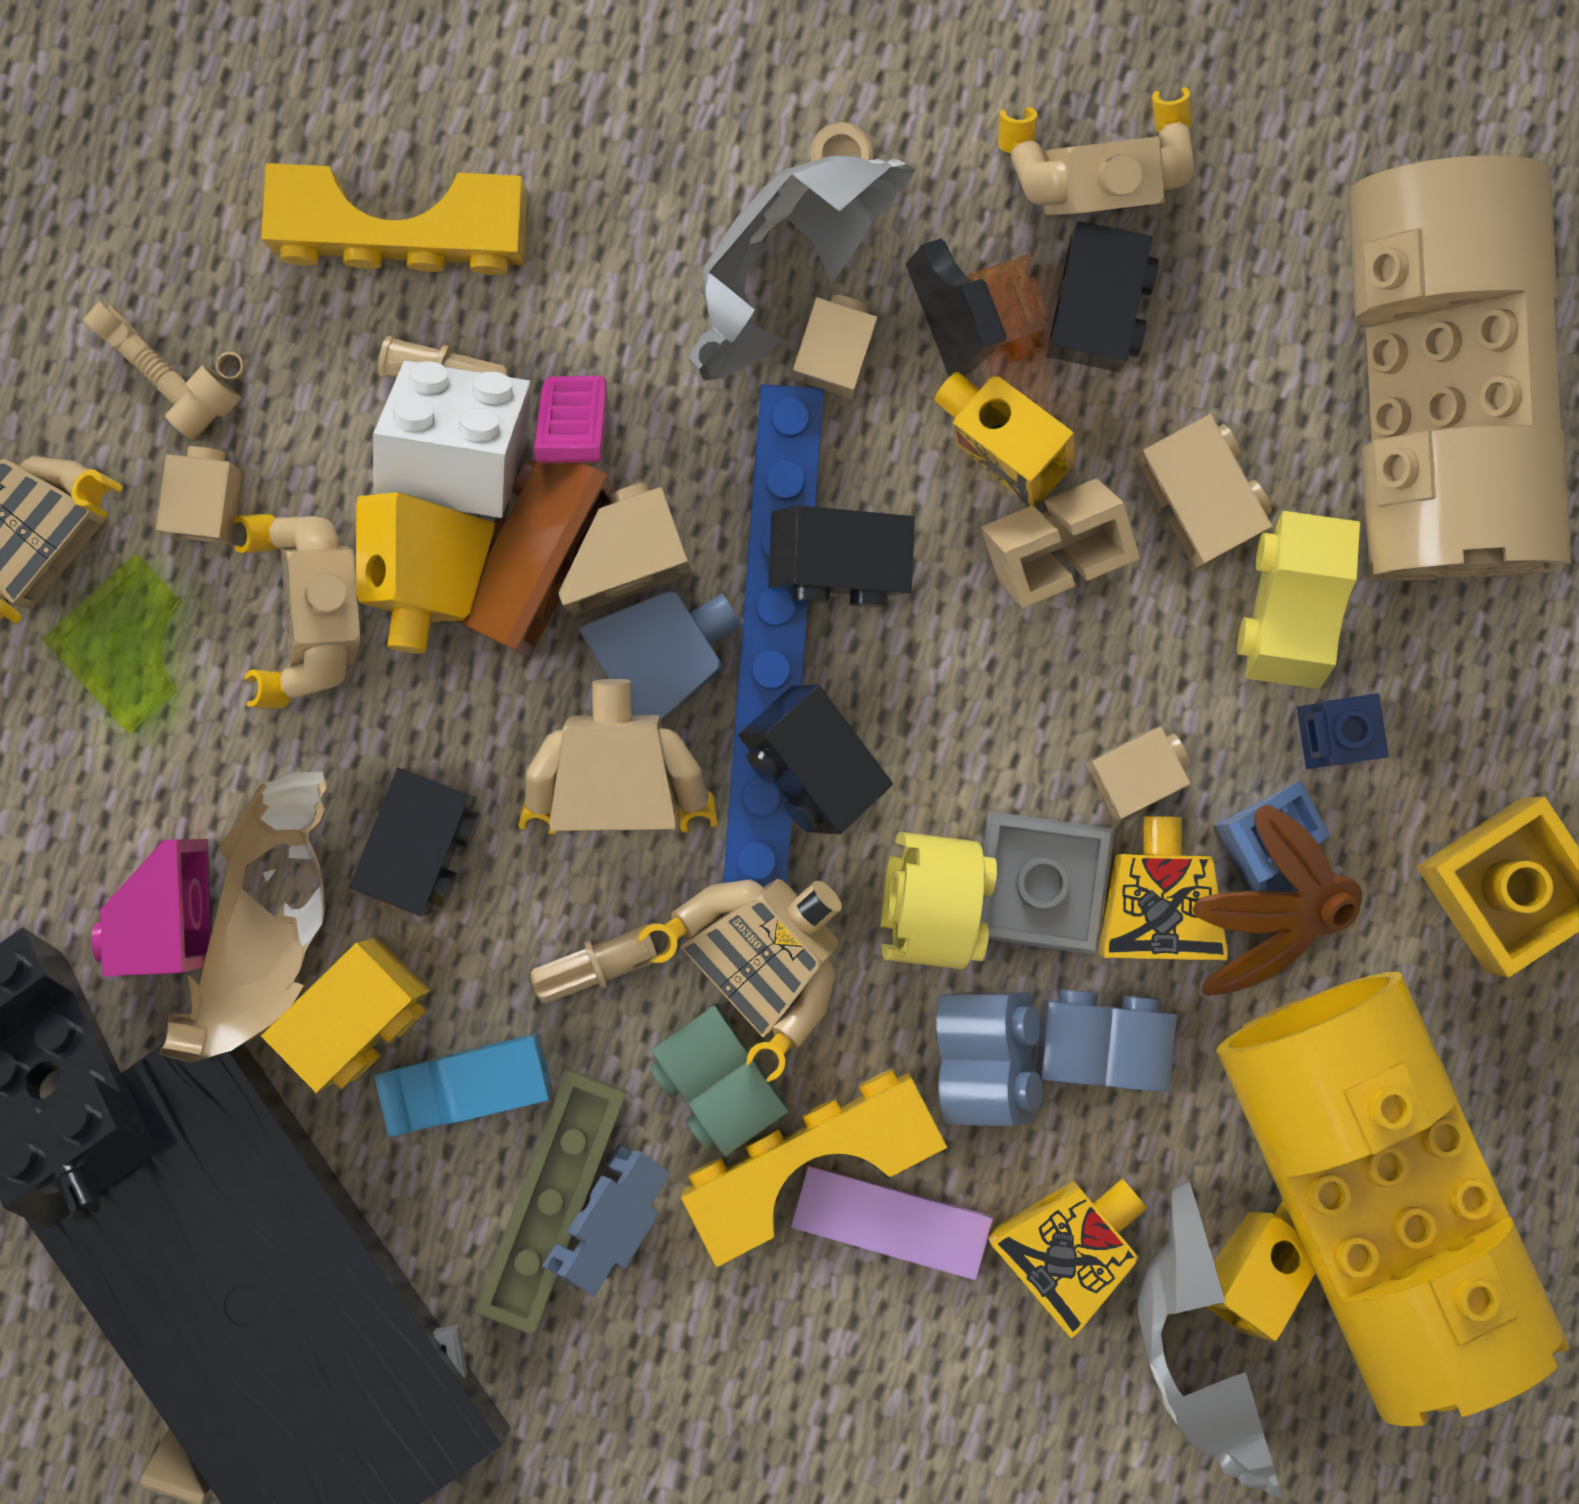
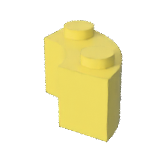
[1237,511,1360,689]

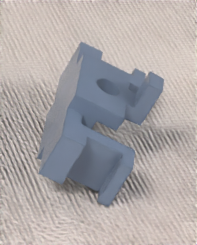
[542,1144,670,1297]

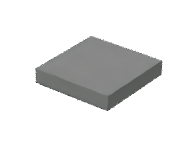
[980,811,1115,955]

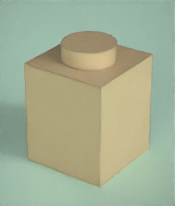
[793,295,877,400]
[156,446,243,545]
[1085,726,1191,819]

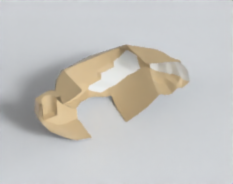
[159,771,327,1063]

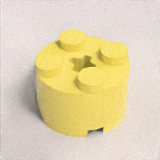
[880,832,997,970]

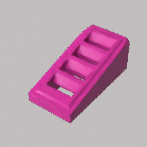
[534,376,608,463]

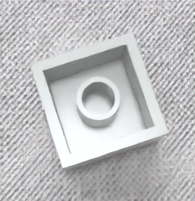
[373,360,530,518]

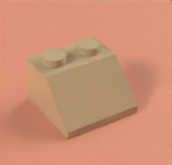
[559,483,693,617]

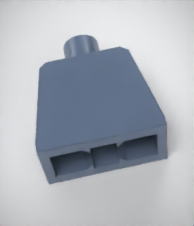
[579,589,742,723]

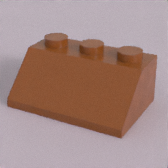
[457,459,616,659]

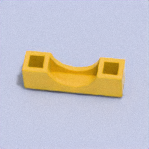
[261,163,528,275]
[681,1069,947,1268]

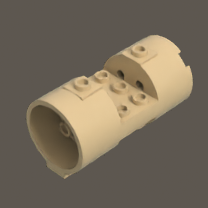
[1349,155,1571,581]

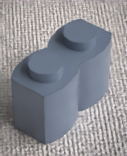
[1036,989,1177,1092]
[936,992,1043,1126]

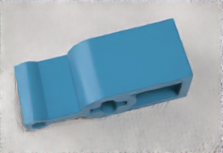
[374,1033,554,1137]

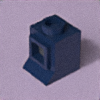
[1296,693,1389,769]

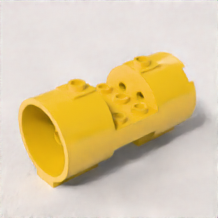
[1216,972,1570,1426]

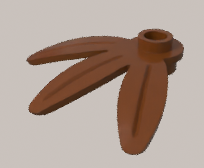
[1193,805,1362,996]

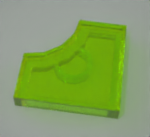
[42,554,183,733]

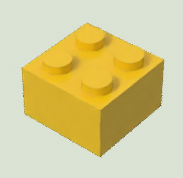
[1416,796,1579,978]
[261,937,431,1093]

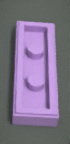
[791,1163,993,1280]

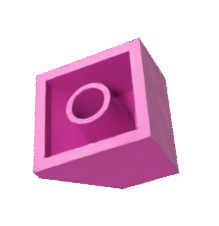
[92,839,212,977]

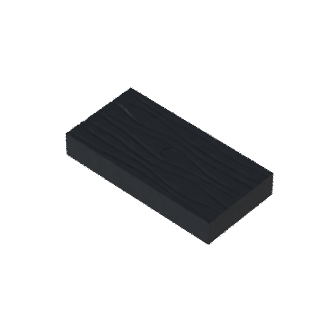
[25,1043,511,1504]

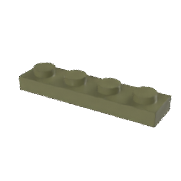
[474,1068,628,1335]

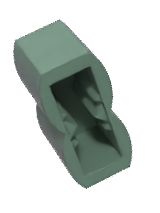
[650,1003,789,1156]

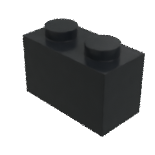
[1046,221,1159,372]
[768,505,915,607]
[738,684,893,835]
[349,768,481,916]

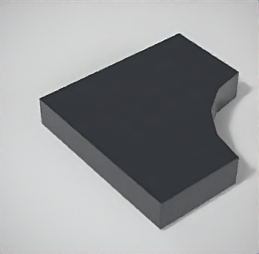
[906,238,1007,377]

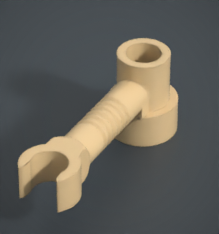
[83,301,242,441]

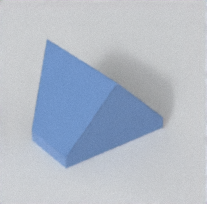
[1214,780,1330,934]

